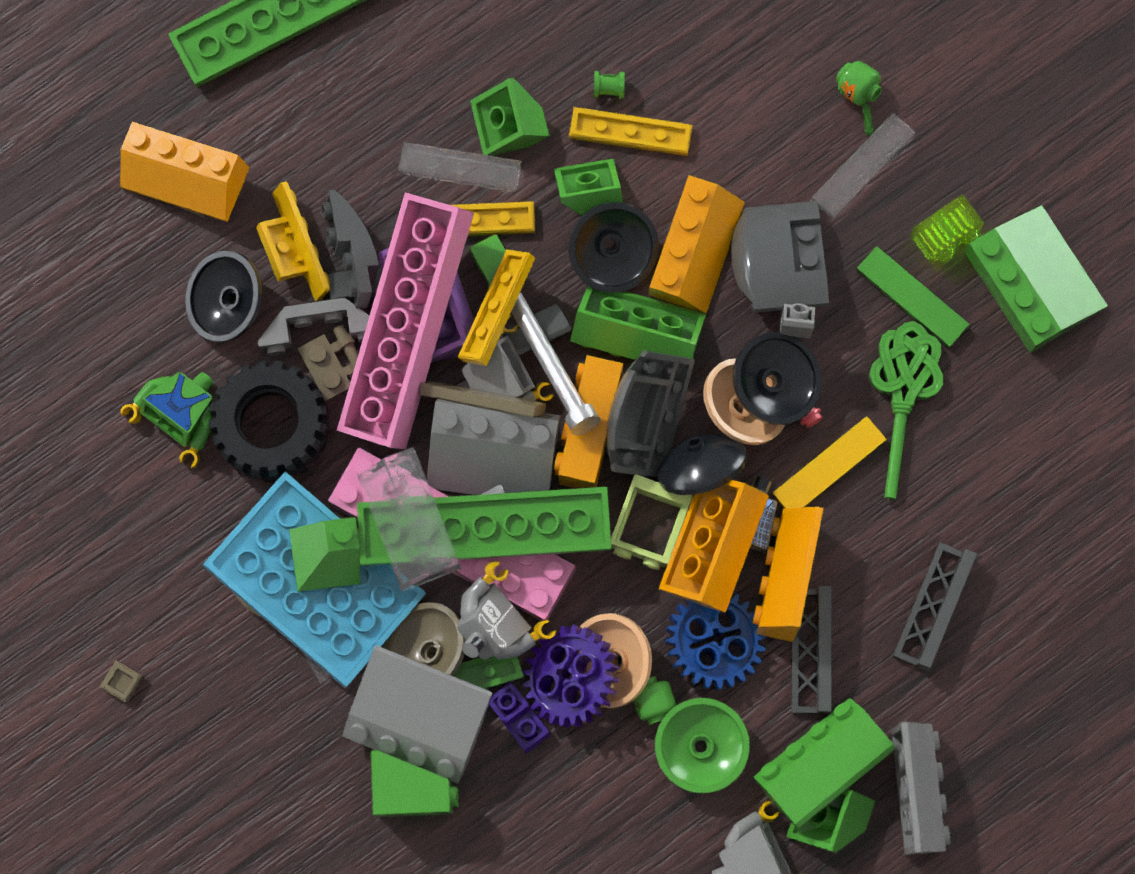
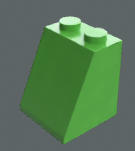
[371,750,459,818]

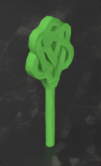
[869,321,943,500]

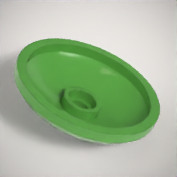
[655,698,749,793]

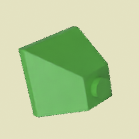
[470,78,549,157]
[554,159,623,215]
[289,517,360,592]
[786,789,875,853]

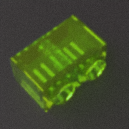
[910,194,984,264]

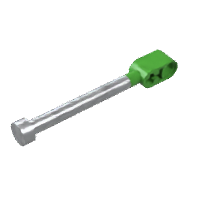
[469,234,600,436]

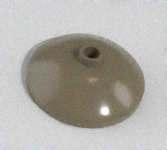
[383,602,466,676]

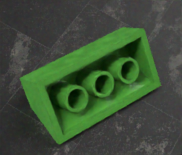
[570,286,706,360]
[753,698,896,829]

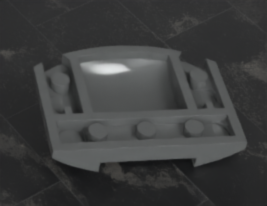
[731,201,829,313]
[607,350,695,477]

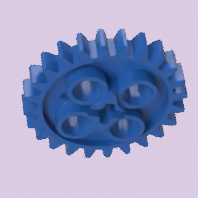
[664,594,766,691]

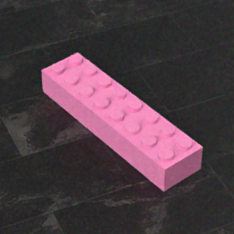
[337,192,474,450]
[328,447,576,621]

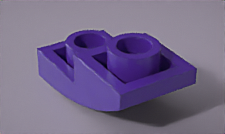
[489,682,551,754]

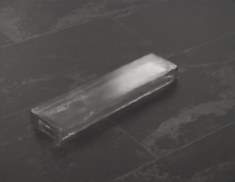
[811,112,915,220]
[398,142,522,193]

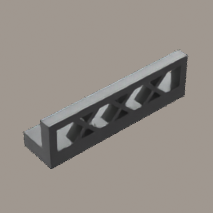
[893,542,977,671]
[791,586,831,714]

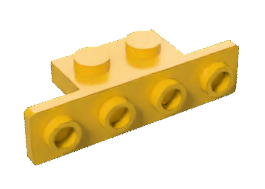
[256,181,330,301]

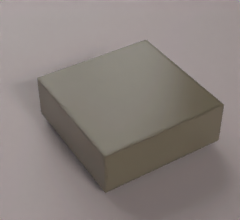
[99,660,144,703]

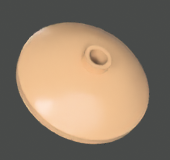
[703,358,785,445]
[570,614,652,708]

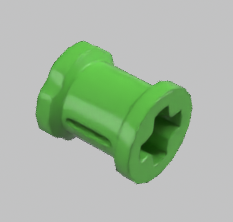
[594,71,625,99]

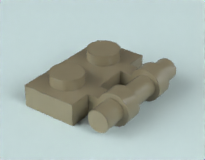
[297,325,359,403]

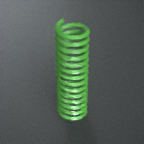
[862,104,874,136]

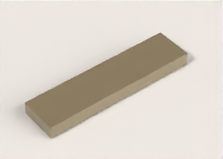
[419,381,546,418]

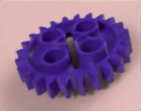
[523,625,620,728]

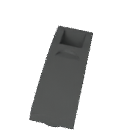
[321,190,379,309]

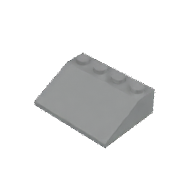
[426,399,561,495]
[342,645,493,784]
[891,722,950,855]

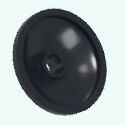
[568,202,659,293]
[185,251,262,342]
[733,332,822,425]
[657,433,748,495]

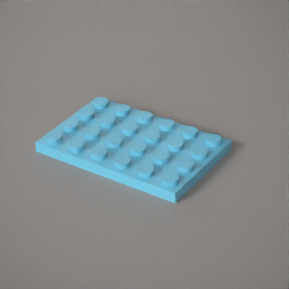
[202,472,426,688]

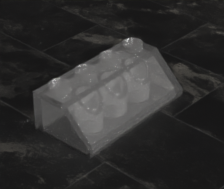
[357,447,461,592]

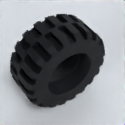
[209,360,330,482]

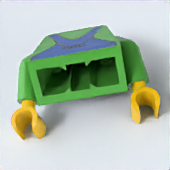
[120,372,214,468]

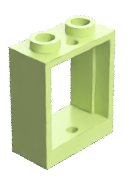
[611,475,693,570]

